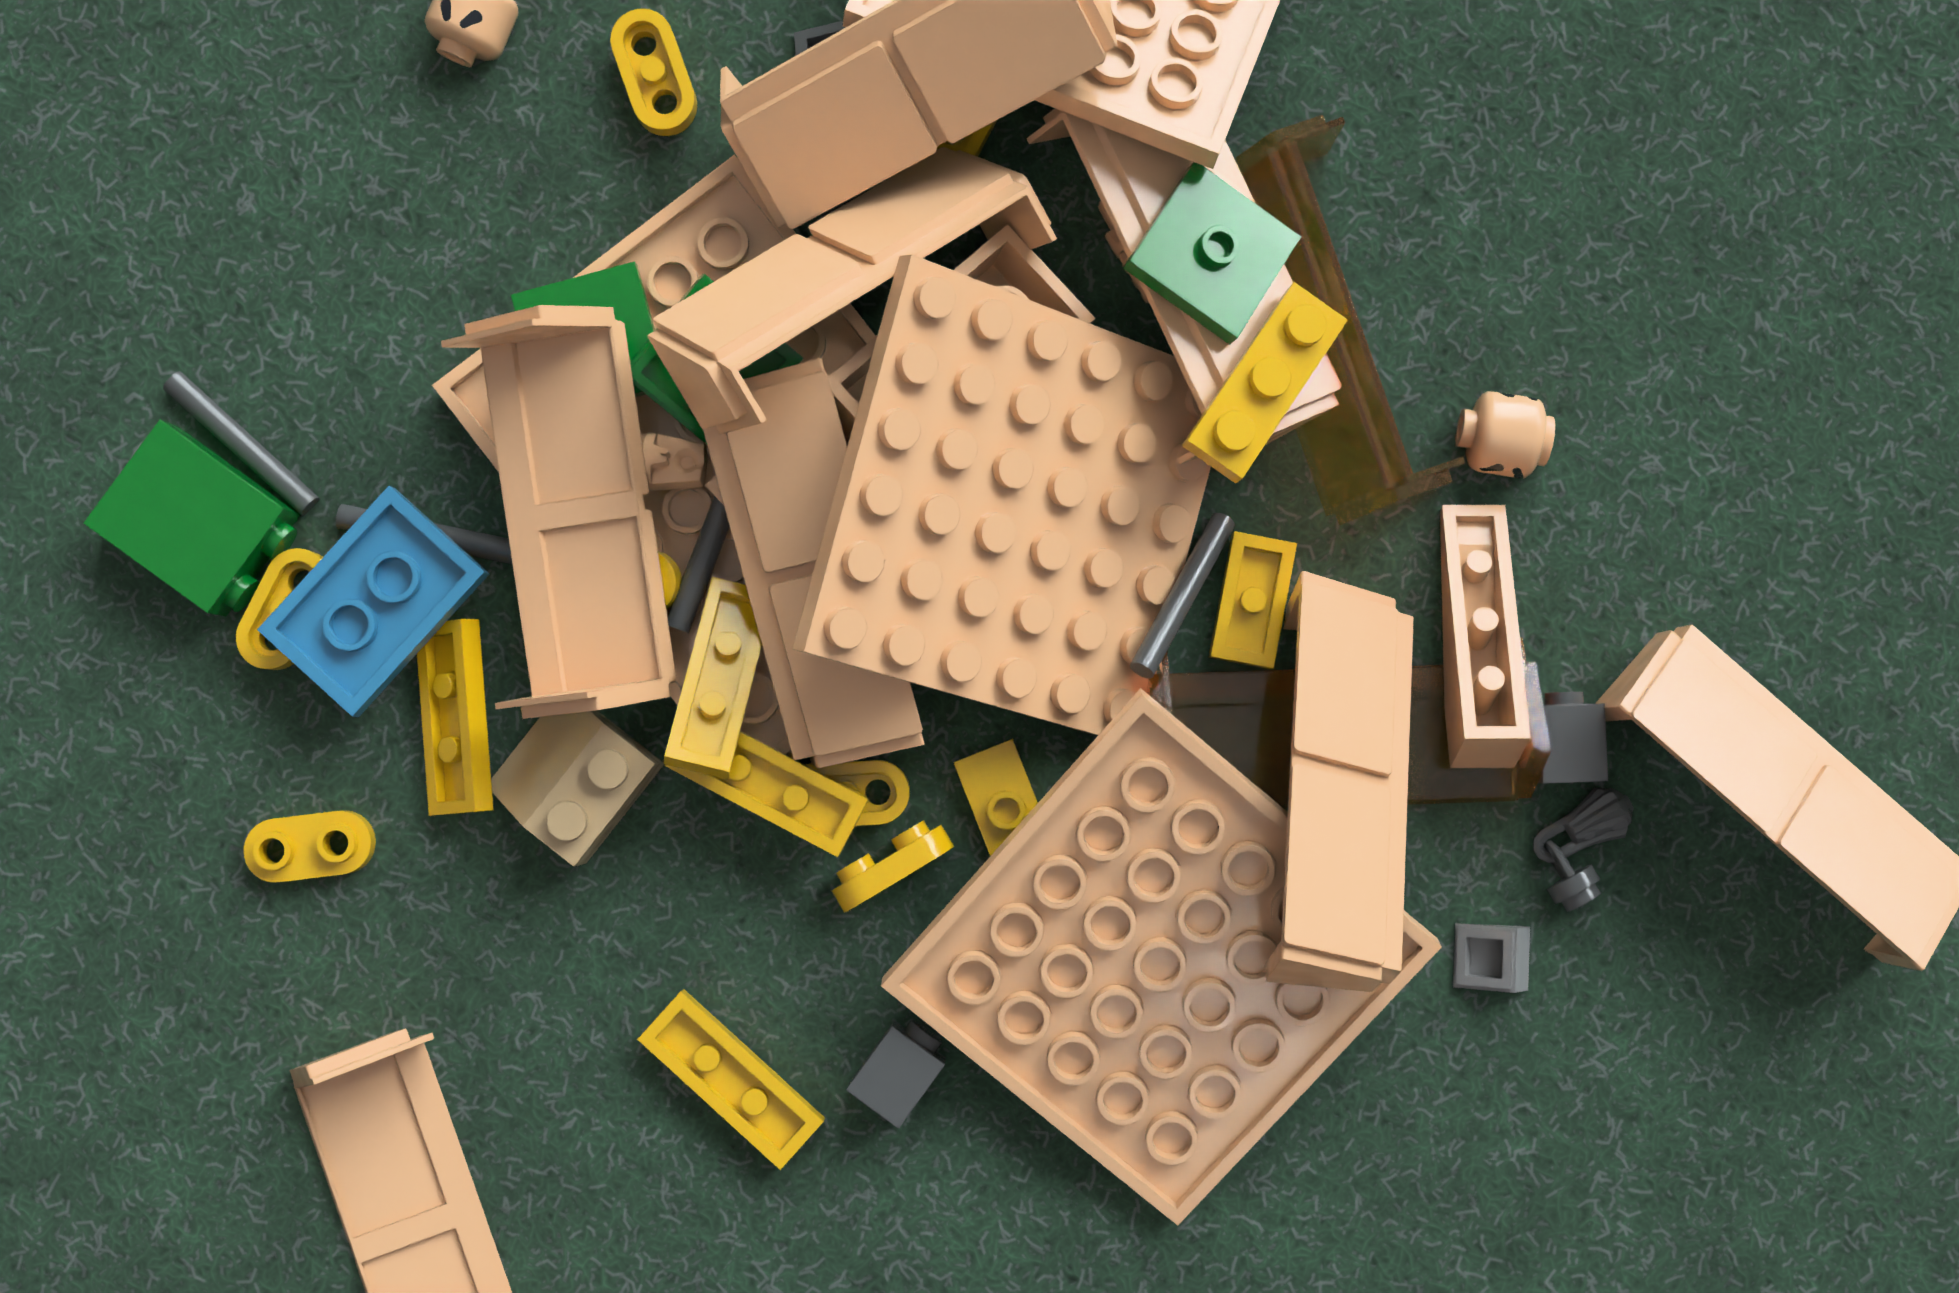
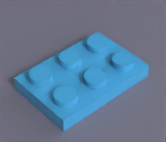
[257,486,489,717]

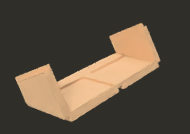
[720,0,1118,229]
[1026,109,1342,466]
[647,147,1057,435]
[441,305,676,719]
[703,358,924,768]
[1264,571,1413,992]
[1595,625,1959,971]
[290,1028,512,1293]

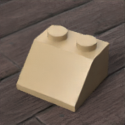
[491,710,664,867]

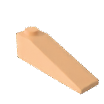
[1440,505,1531,768]

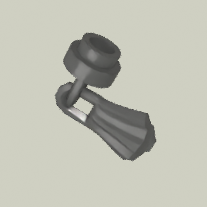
[1533,787,1634,912]

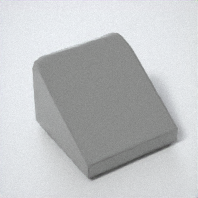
[1453,923,1530,993]

